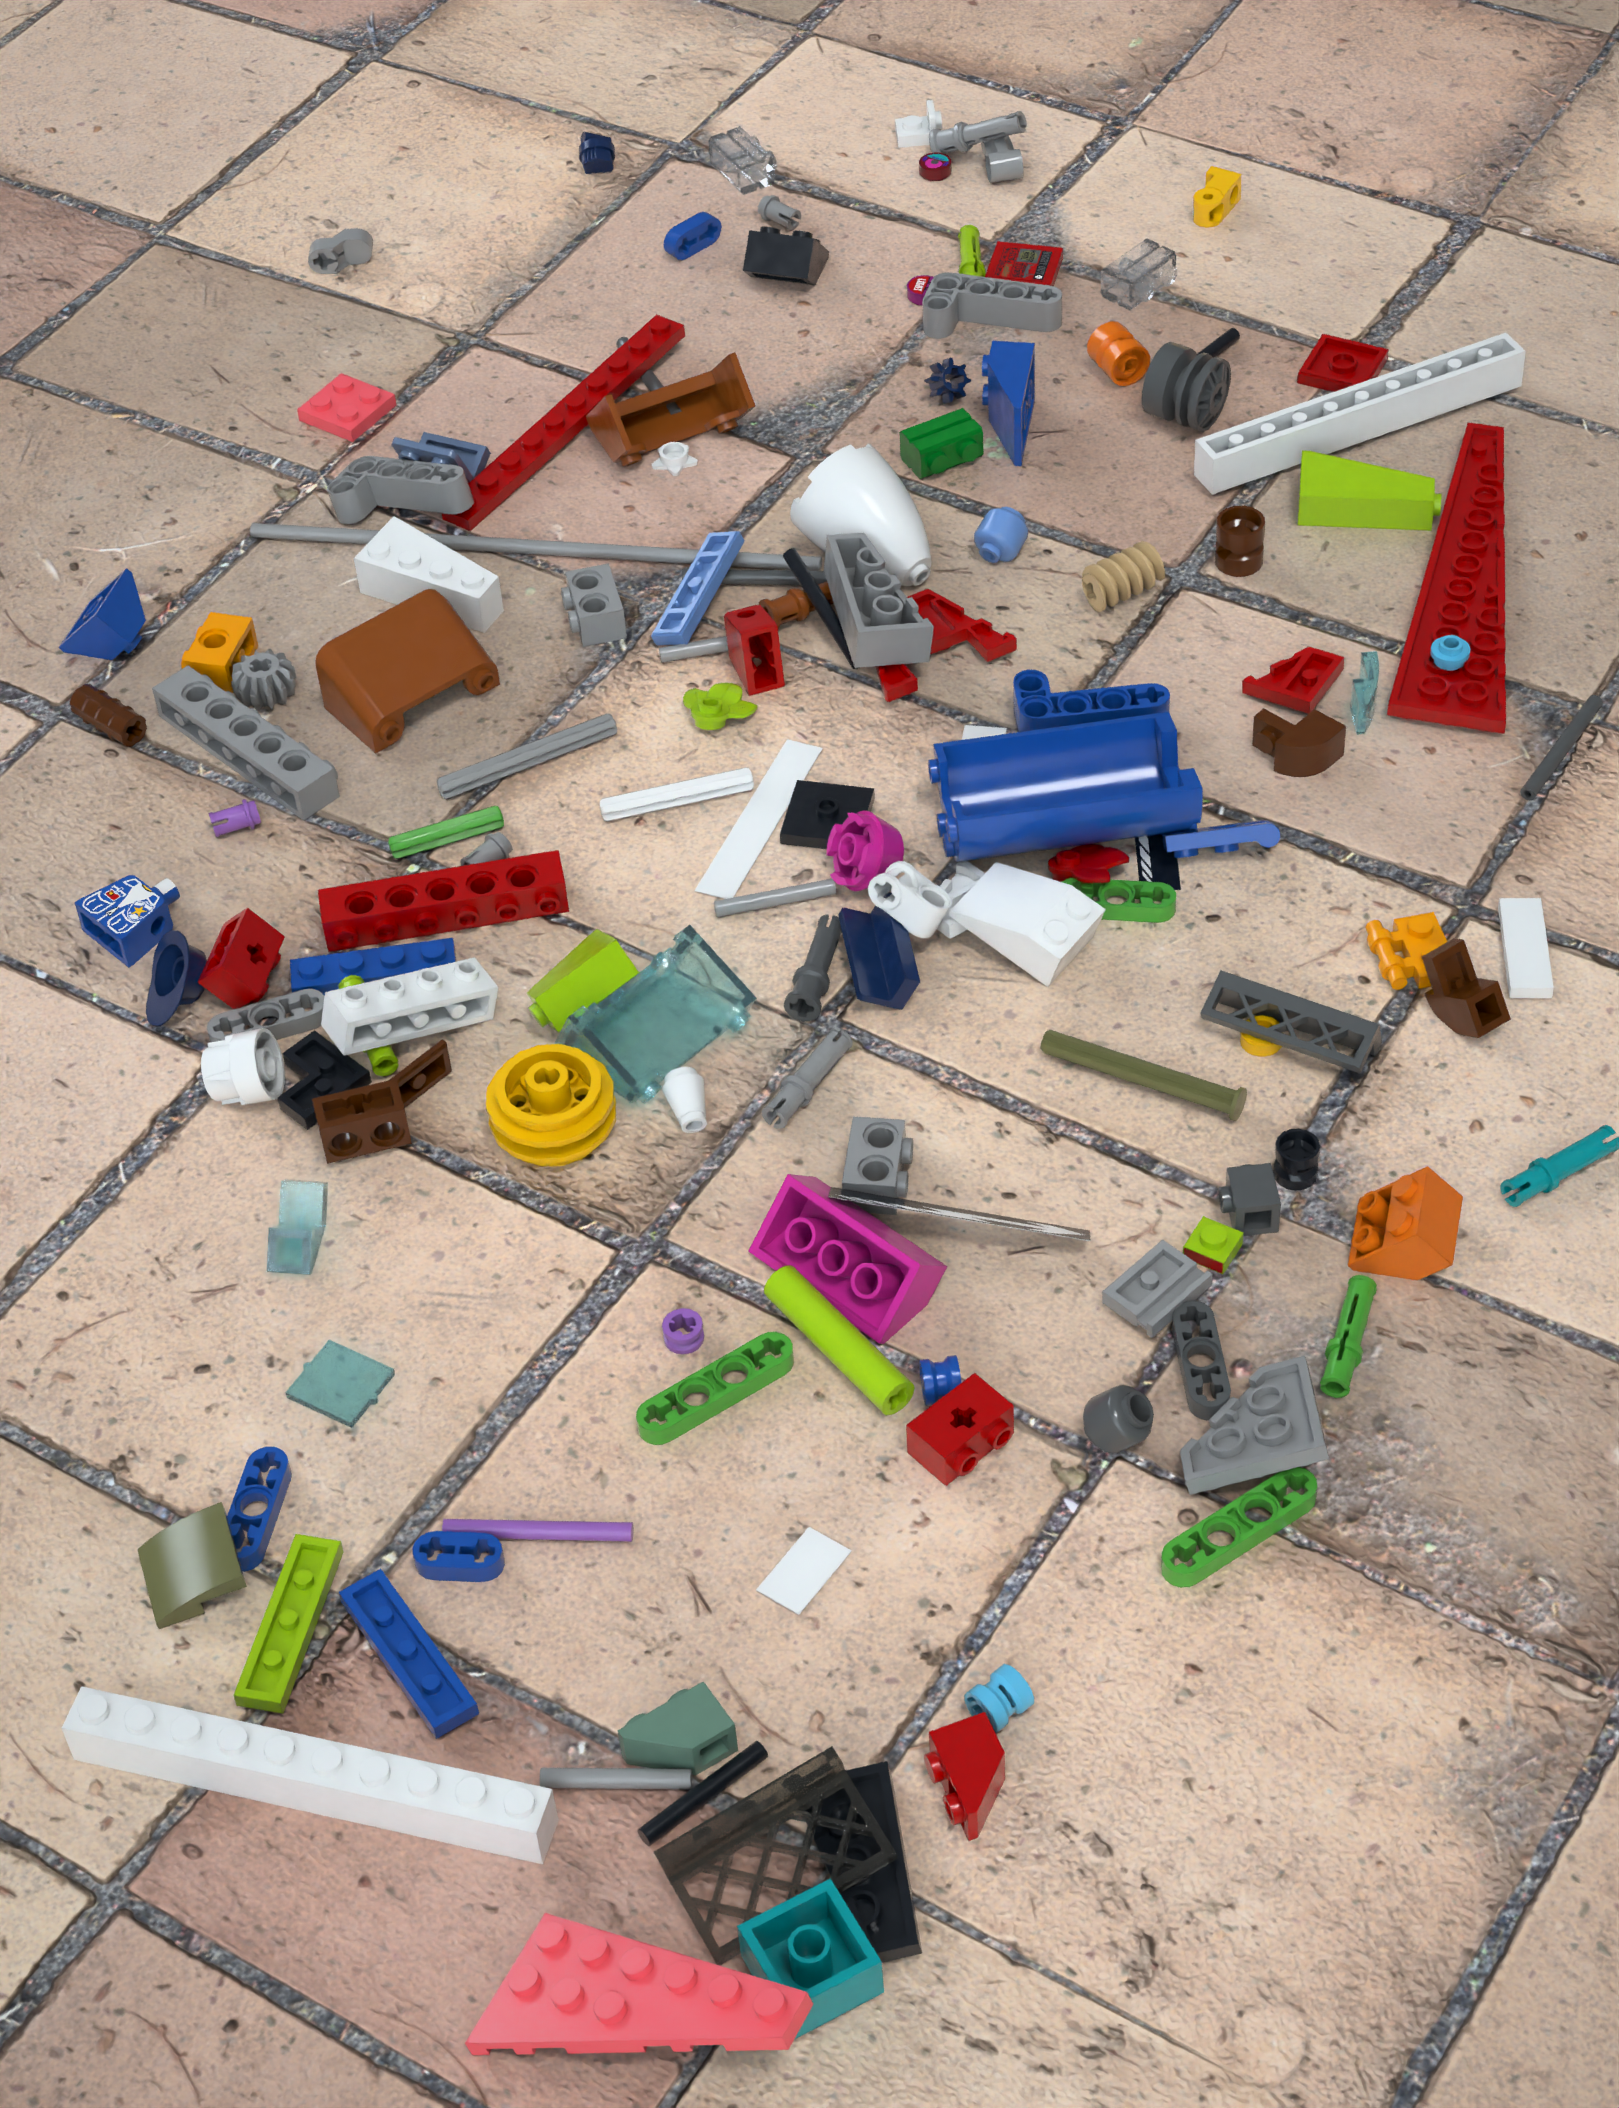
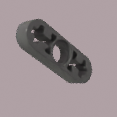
[1172,1301,1231,1421]

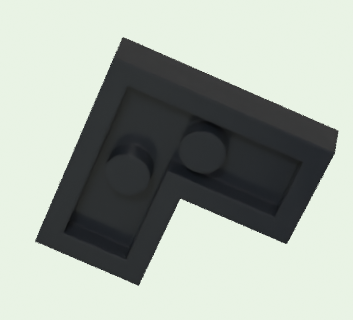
[277,1030,372,1130]

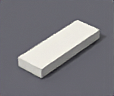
[1498,898,1554,998]

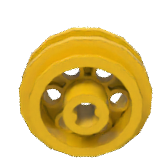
[486,1044,616,1167]

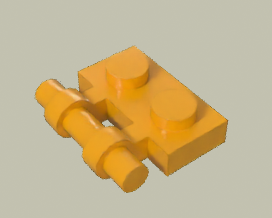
[1365,912,1447,990]

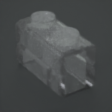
[708,126,777,195]
[1101,238,1177,311]

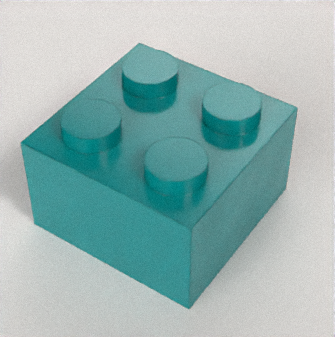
[737,1878,884,2039]

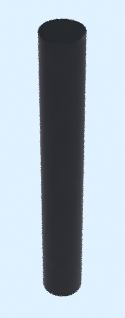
[637,1741,768,1846]

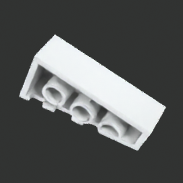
[354,516,504,633]

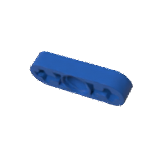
[227,1447,292,1572]

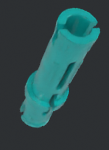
[1500,1125,1619,1207]

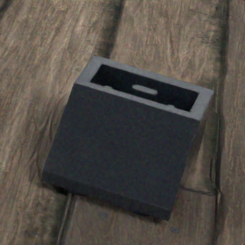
[743,226,829,285]

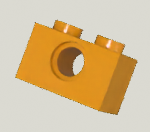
[181,612,258,693]

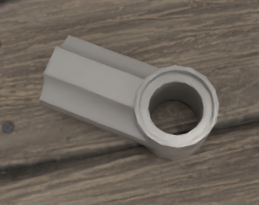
[981,136,1024,183]

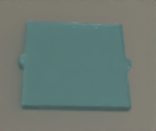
[285,1340,395,1428]

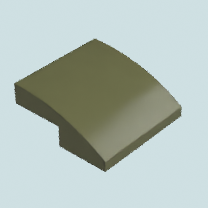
[137,1502,247,1629]

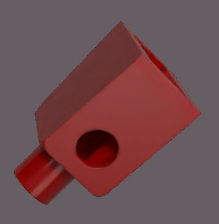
[724,605,785,696]

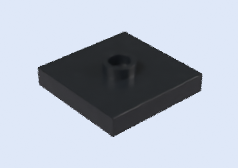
[780,780,875,849]

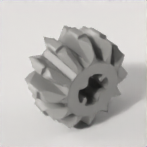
[231,649,296,711]

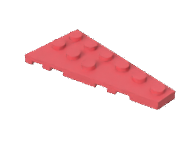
[465,1913,813,2055]

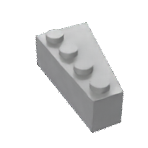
[824,533,934,668]

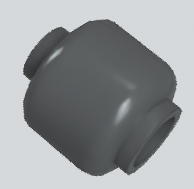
[1083,1385,1154,1454]

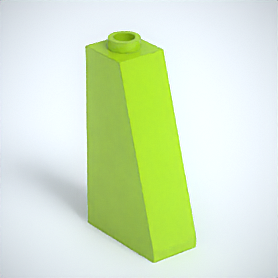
[1298,450,1442,531]

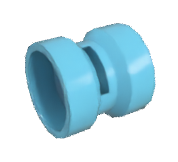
[964,1664,1034,1733]

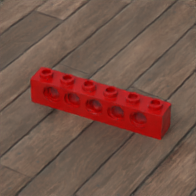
[318,850,569,952]

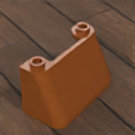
[315,589,500,754]

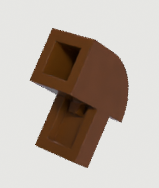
[1252,708,1346,777]
[1422,938,1511,1038]

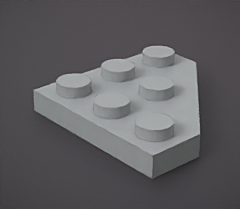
[1180,1356,1329,1495]

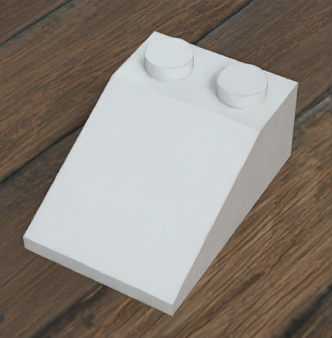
[948,862,1106,987]

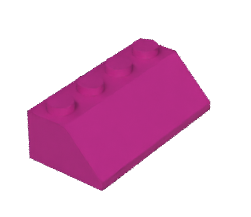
[748,1174,948,1344]

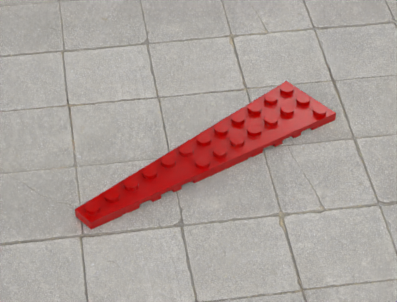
[1387,422,1506,734]

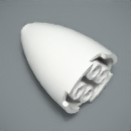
[790,443,932,587]

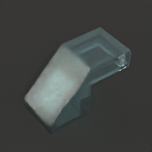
[267,1179,328,1275]

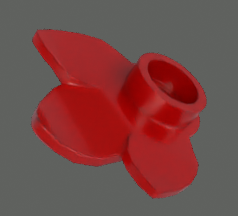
[1048,844,1129,883]

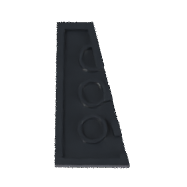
[789,1761,922,1963]

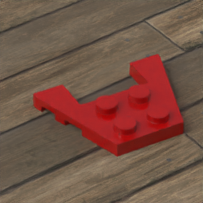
[875,589,1017,702]

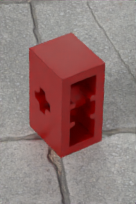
[198,907,285,1009]
[906,1373,1014,1486]

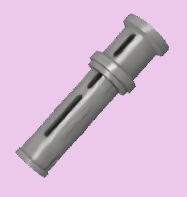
[929,111,1027,154]

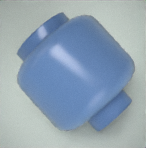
[974,507,1028,563]

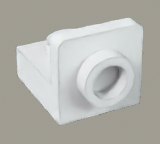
[895,100,942,148]

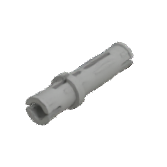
[762,1027,853,1129]

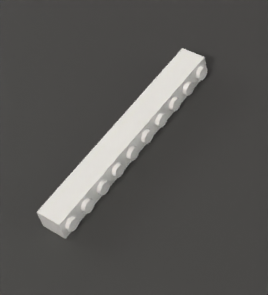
[1194,333,1526,495]
[62,1686,559,1864]

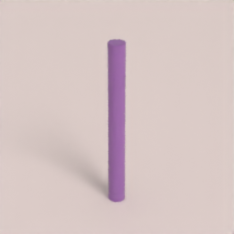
[442,1519,634,1542]

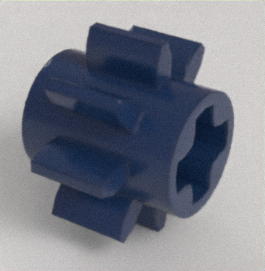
[924,357,971,404]

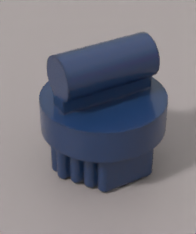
[579,132,615,174]

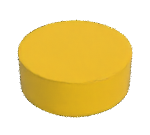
[1240,1015,1283,1057]

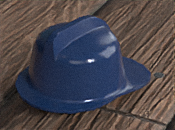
[146,930,207,1026]

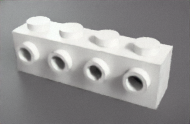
[321,957,498,1056]

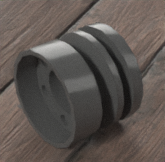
[1142,342,1231,432]

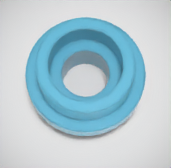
[1431,635,1470,671]

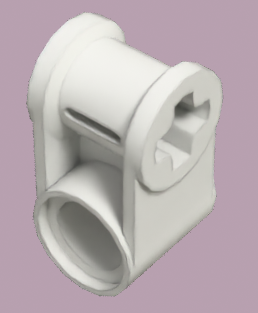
[868,861,952,938]

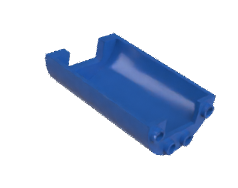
[928,712,1203,862]

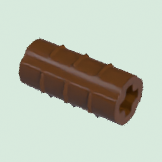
[70,684,147,747]

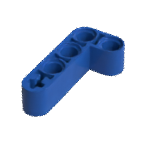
[1013,669,1170,732]

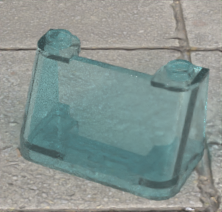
[554,925,757,1104]

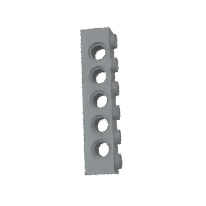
[152,666,340,821]

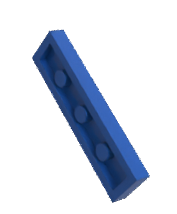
[290,938,456,996]
[339,1568,479,1739]

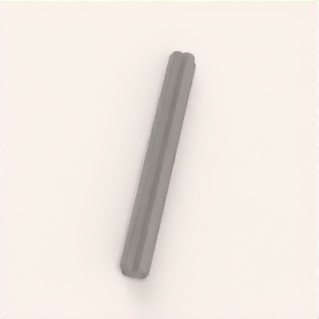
[437,713,617,799]

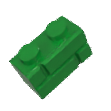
[899,408,984,479]

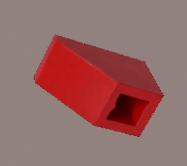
[924,1712,1005,1841]

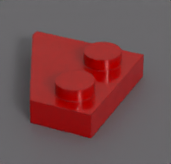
[1242,646,1344,714]

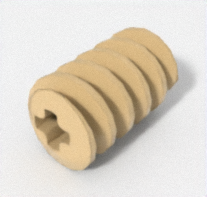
[1082,541,1165,612]

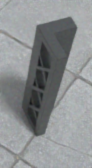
[1200,970,1382,1073]

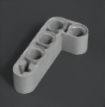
[922,272,1062,339]
[327,456,474,524]

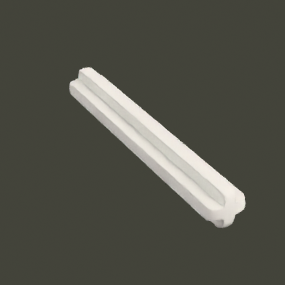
[600,767,754,822]

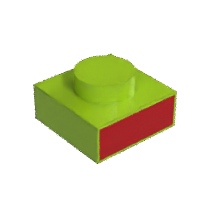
[1183,1216,1244,1274]

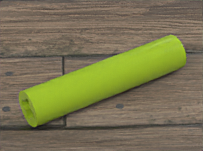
[764,1265,915,1415]

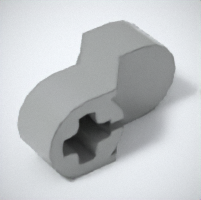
[308,228,373,274]

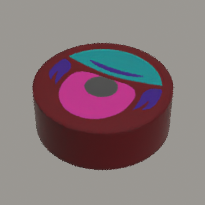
[919,152,952,181]

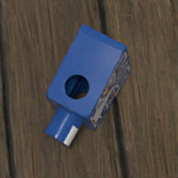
[74,875,180,968]

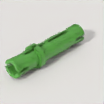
[1320,1275,1377,1398]

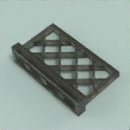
[654,1746,898,1965]

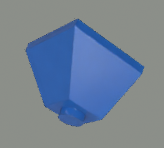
[58,568,146,660]

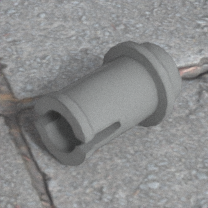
[758,195,801,231]
[460,832,513,866]

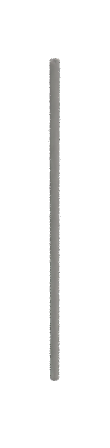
[250,523,822,571]

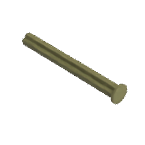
[1040,1030,1247,1121]

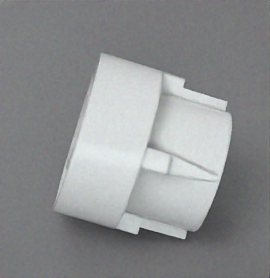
[201,1028,285,1105]

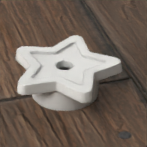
[652,442,698,476]

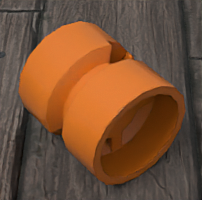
[1087,321,1150,386]

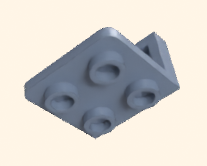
[391,432,491,483]

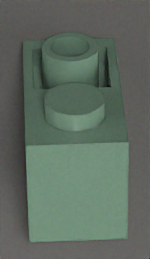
[617,1681,738,1776]

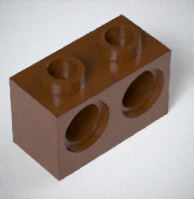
[312,1079,412,1164]

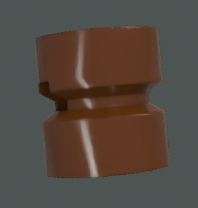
[1215,506,1265,577]

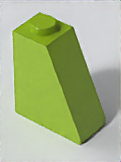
[526,929,639,1032]

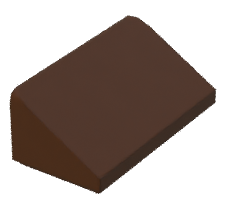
[388,1039,452,1108]

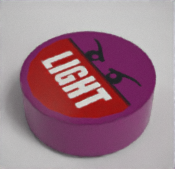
[907,275,934,305]

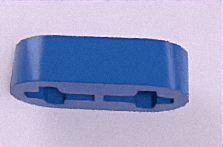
[663,212,722,260]
[412,1531,505,1582]

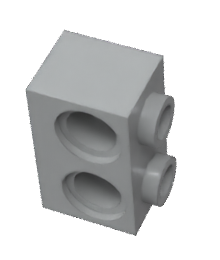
[561,563,627,647]
[842,1116,913,1215]

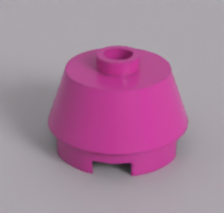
[826,811,904,891]

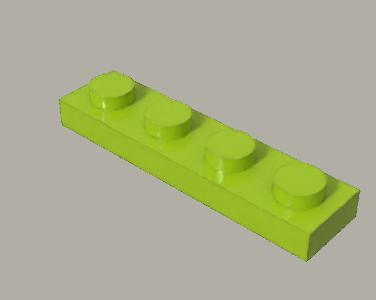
[233,1534,344,1714]

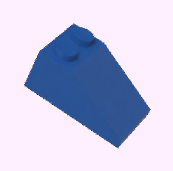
[982,341,1035,466]

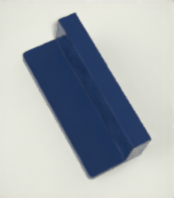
[838,892,920,1010]

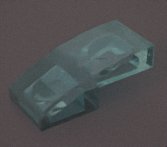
[1350,651,1379,735]

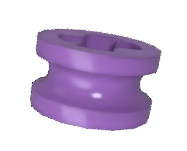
[662,1308,704,1354]

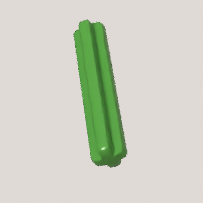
[388,806,504,859]

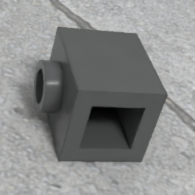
[1219,1163,1281,1236]

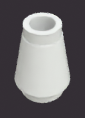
[662,1067,707,1133]

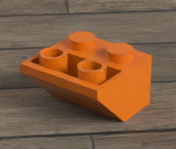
[1348,1166,1463,1280]

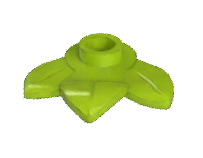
[683,683,757,730]

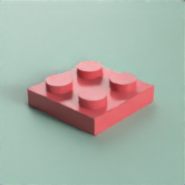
[297,373,396,442]

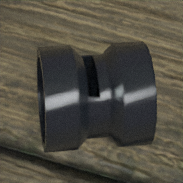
[1273,1128,1320,1191]

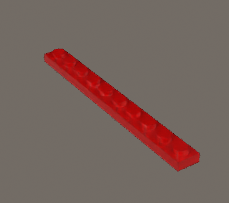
[441,314,685,531]

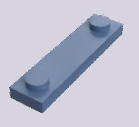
[651,531,745,646]

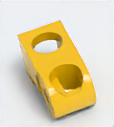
[1193,166,1242,228]

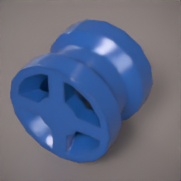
[919,1355,962,1406]

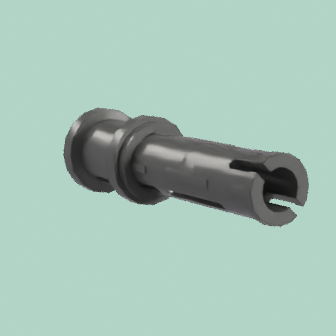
[784,914,842,1022]

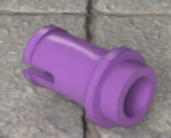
[208,799,261,837]

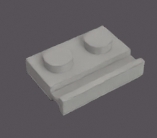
[1102,1240,1213,1338]

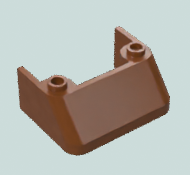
[586,352,756,467]

